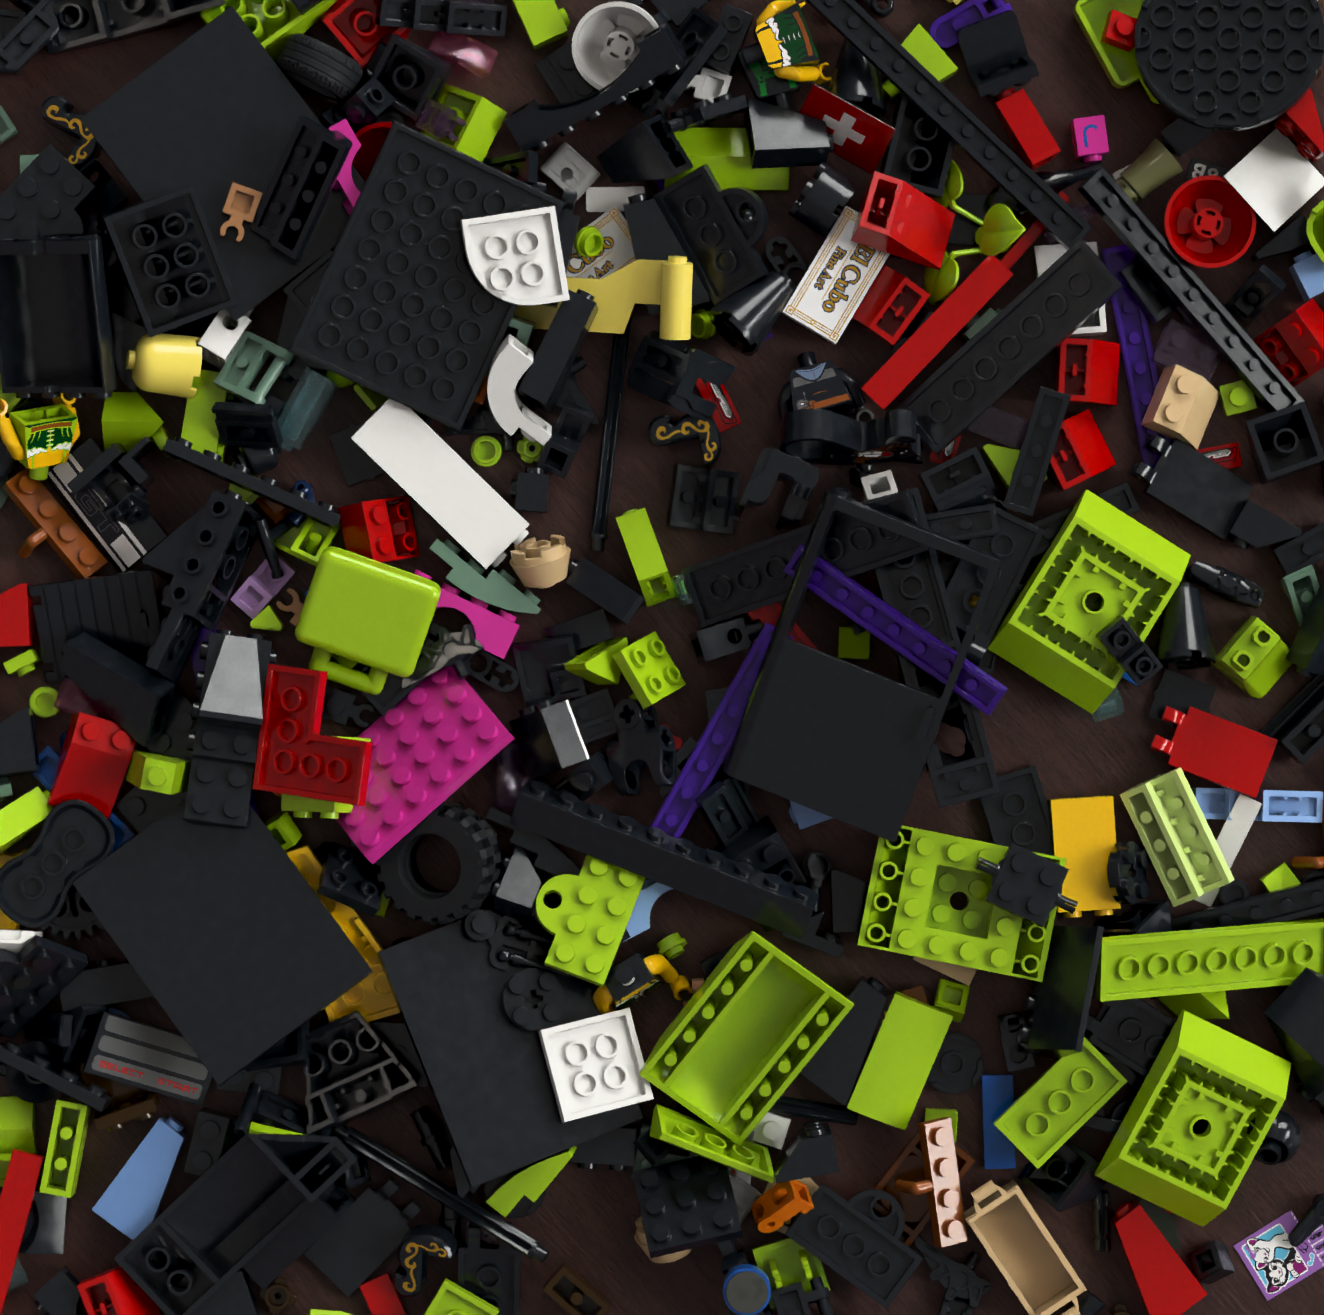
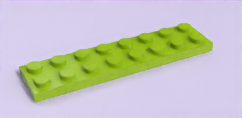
[1095,918,1324,1002]

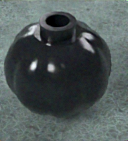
[1247,1110,1302,1165]

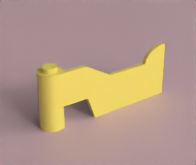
[509,256,693,340]

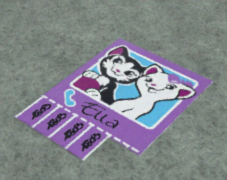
[1233,1210,1324,1301]

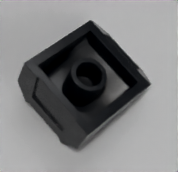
[363,33,453,121]

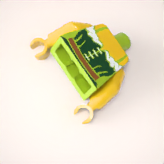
[0,393,80,481]

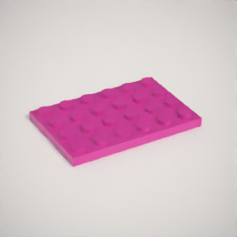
[336,667,515,864]

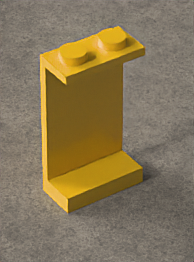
[1048,795,1121,918]

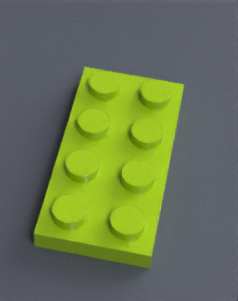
[993,1037,1128,1169]

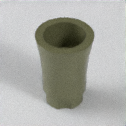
[1115,138,1183,203]

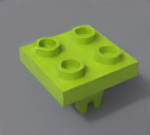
[612,631,686,710]
[752,1237,830,1309]

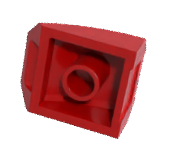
[319,0,410,70]

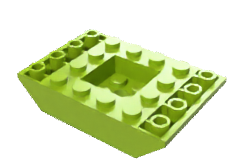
[987,489,1191,714]
[857,825,1067,982]
[1094,1009,1291,1227]

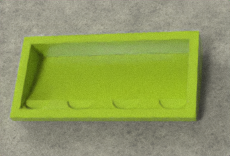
[847,991,954,1130]

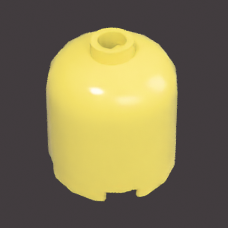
[126,333,202,399]

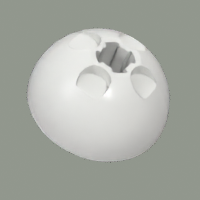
[572,1,659,94]

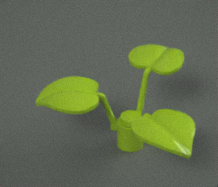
[924,159,1026,306]

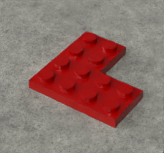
[252,664,373,806]

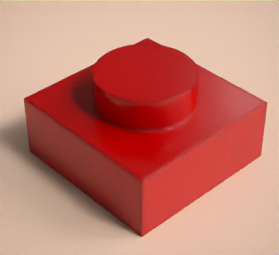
[1101,9,1137,52]

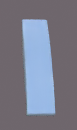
[1192,787,1323,823]

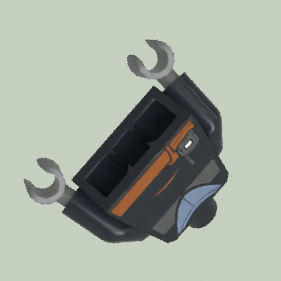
[777,351,874,422]

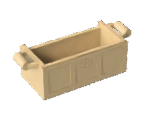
[964,1179,1087,1315]

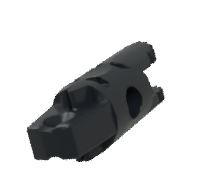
[1185,560,1266,609]

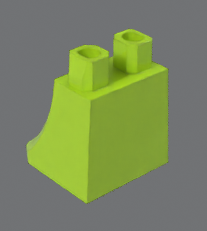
[1211,616,1292,698]

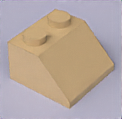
[1141,364,1220,450]

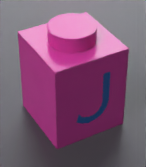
[1070,115,1109,164]

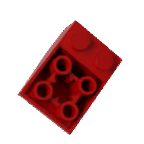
[1274,87,1324,162]
[851,171,955,270]

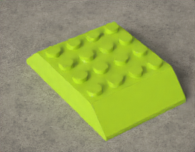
[639,931,854,1146]

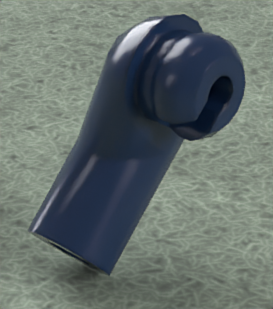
[286,480,316,528]

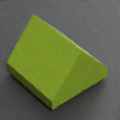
[250,605,285,632]

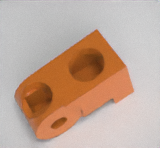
[751,1180,814,1233]

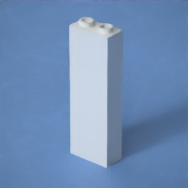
[351,398,530,569]

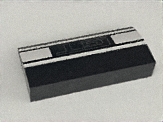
[46,438,169,573]

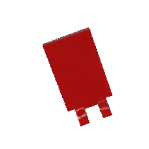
[1150,706,1278,799]

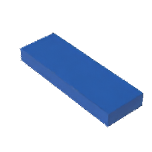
[981,1074,1016,1169]

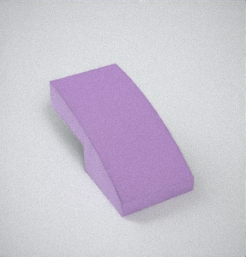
[230,551,298,619]

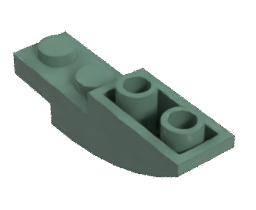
[430,539,542,614]

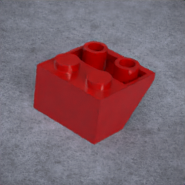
[851,265,930,349]
[1253,298,1324,387]
[1055,338,1120,406]
[1048,409,1116,492]
[338,495,420,563]
[77,1266,162,1315]

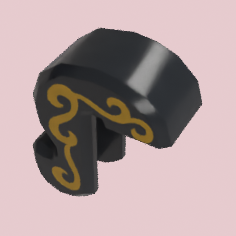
[41,95,102,170]
[648,414,722,468]
[393,1224,458,1297]

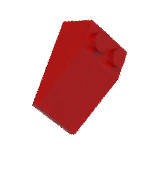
[47,712,136,819]

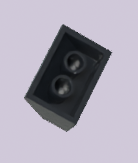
[879,92,955,198]
[773,1120,839,1183]

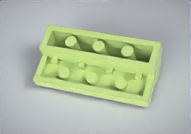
[1120,767,1235,907]

